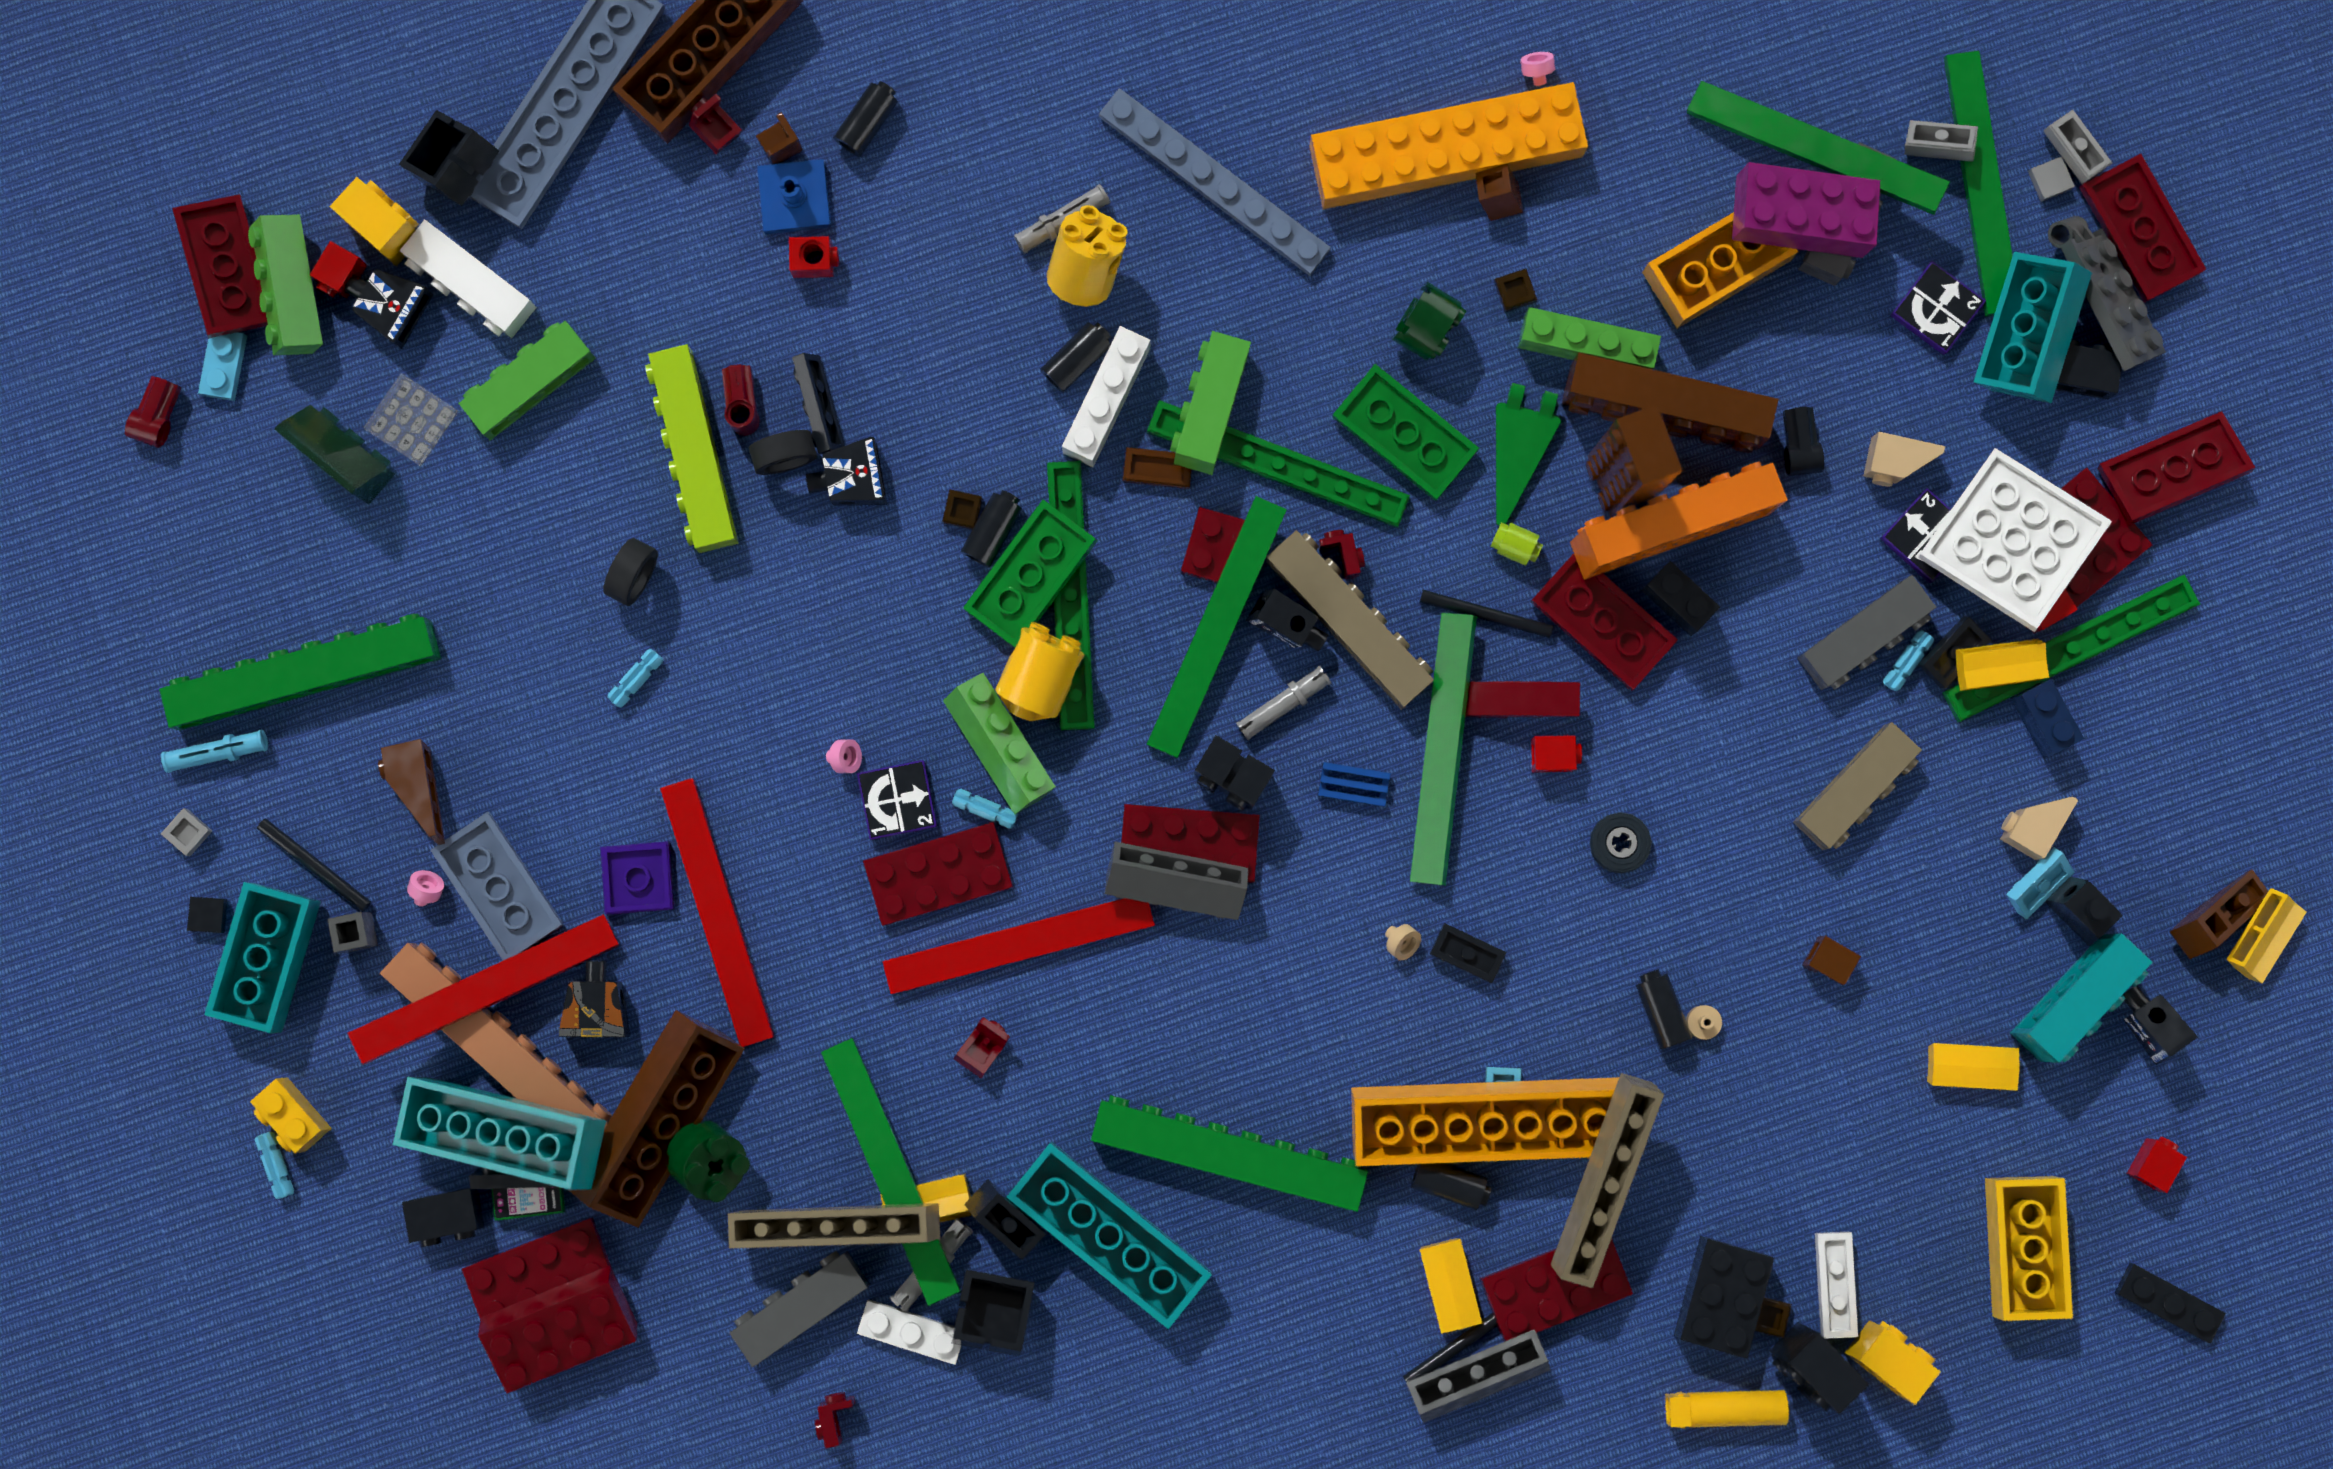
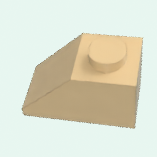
[1863,432,1945,487]
[2000,797,2078,860]

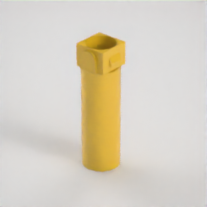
[1665,1390,1789,1429]

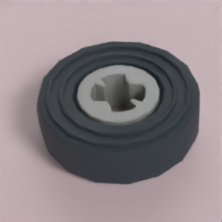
[1590,812,1652,874]

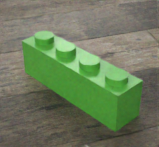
[248,214,323,356]
[1517,307,1661,370]
[458,320,596,441]
[1170,331,1251,475]
[943,673,1055,814]

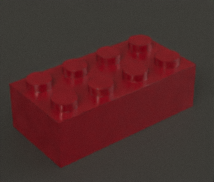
[478,1265,638,1394]

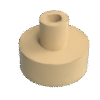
[1385,924,1421,960]
[1686,1005,1722,1040]

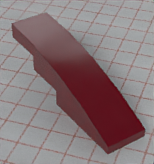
[1465,681,1580,718]

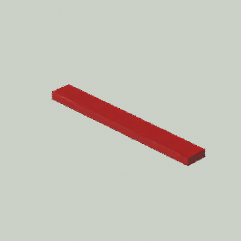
[660,778,774,1047]
[882,898,1155,994]
[348,914,619,1066]

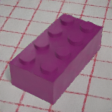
[1732,162,1880,258]

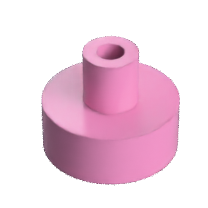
[1521,52,1555,86]
[826,739,862,773]
[407,870,444,906]

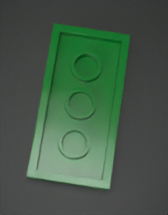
[1332,364,1479,501]
[963,500,1098,648]

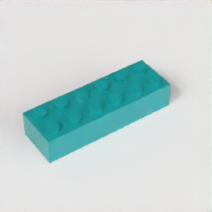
[393,1077,606,1190]
[1006,1141,1212,1329]

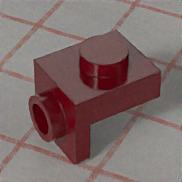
[689,94,742,155]
[1318,530,1365,580]
[954,1017,1010,1078]
[815,1392,856,1448]

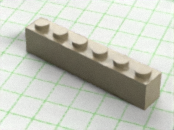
[1265,530,1434,710]
[1551,1073,1664,1288]
[728,1203,940,1249]

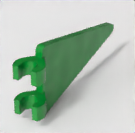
[1495,383,1561,526]

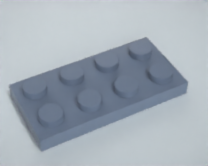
[430,812,564,961]

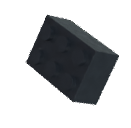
[1674,1235,1774,1359]
[1769,1322,1870,1415]

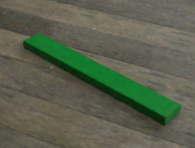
[1944,51,2013,317]
[1687,81,1950,215]
[1147,400,1410,528]
[1047,461,1095,731]
[1147,496,1287,758]
[1942,574,2200,723]
[1410,613,1477,886]
[821,1038,961,1306]

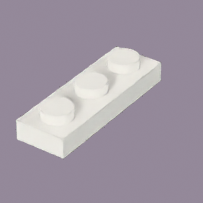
[1815,1232,1858,1339]
[857,1299,961,1365]

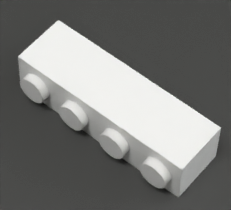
[400,219,537,339]
[1062,326,1151,467]

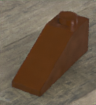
[378,739,445,845]
[2169,869,2268,959]

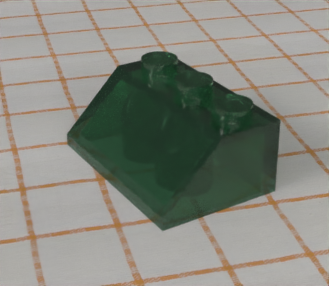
[274,405,395,504]

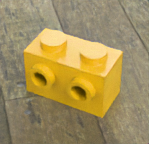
[250,1077,332,1153]

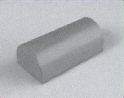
[2043,110,2112,184]
[1905,120,1978,162]

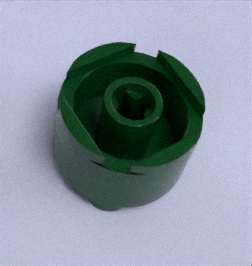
[1392,281,1466,360]
[667,1121,750,1202]

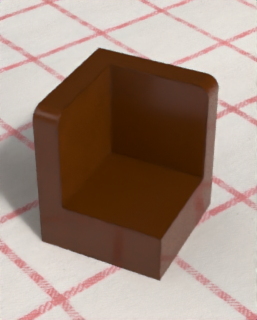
[756,112,803,164]
[1476,164,1523,221]
[1802,936,1861,985]

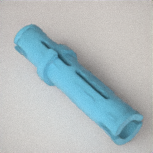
[161,730,268,773]

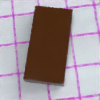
[1123,447,1192,489]

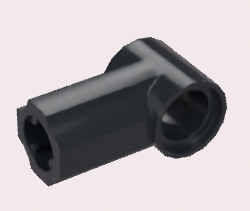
[1782,406,1824,476]

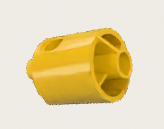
[1047,205,1127,307]
[995,622,1085,721]

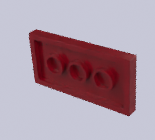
[2079,154,2207,303]
[172,194,268,339]
[2098,411,2255,525]
[1530,553,1678,691]
[1121,804,1260,883]
[863,822,1013,926]
[462,1217,612,1321]
[1479,1238,1633,1342]

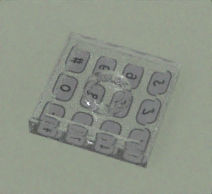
[363,373,459,466]

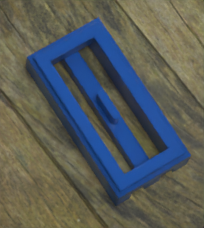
[1318,762,1391,807]

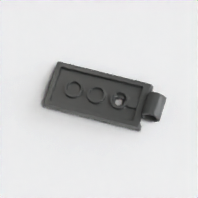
[2048,216,2166,371]

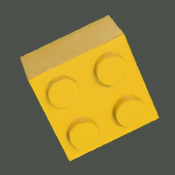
[329,177,419,266]
[1844,1320,1941,1405]

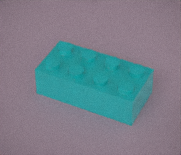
[1974,252,2092,403]
[204,882,321,1033]
[2010,933,2152,1063]

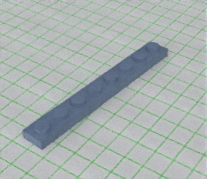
[1099,88,1331,276]

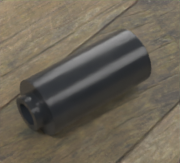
[833,81,898,157]
[1040,322,1111,393]
[960,490,1022,568]
[1635,969,1692,1049]
[1411,1163,1492,1210]

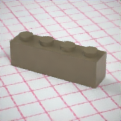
[1793,722,1922,850]

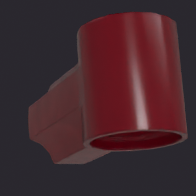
[722,364,760,436]
[125,376,182,448]

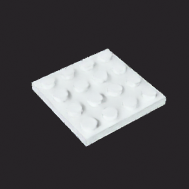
[1918,448,2112,632]

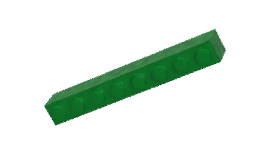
[159,614,441,731]
[1091,1095,1368,1212]

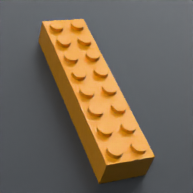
[1309,82,1588,209]
[1351,1077,1619,1166]

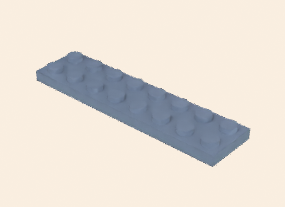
[470,0,666,230]

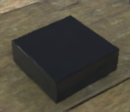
[187,897,228,933]

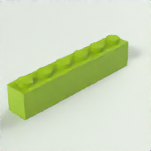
[645,344,739,553]

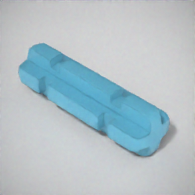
[1883,630,1934,691]
[607,649,663,708]
[952,789,1018,829]
[255,1132,294,1199]

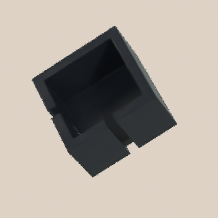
[399,110,500,206]
[1194,735,1275,811]
[951,1269,1035,1357]

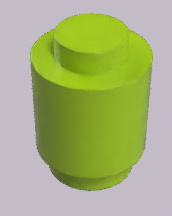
[1490,522,1543,566]

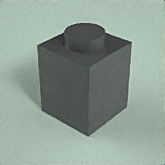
[328,912,378,953]

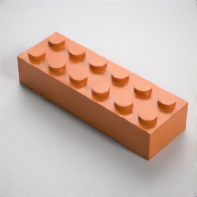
[1570,461,1788,580]

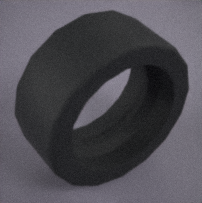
[749,430,817,475]
[603,538,658,606]

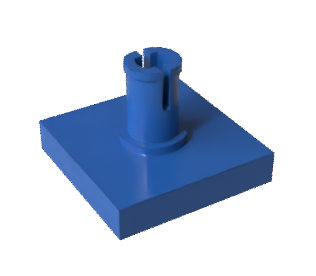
[757,159,831,234]

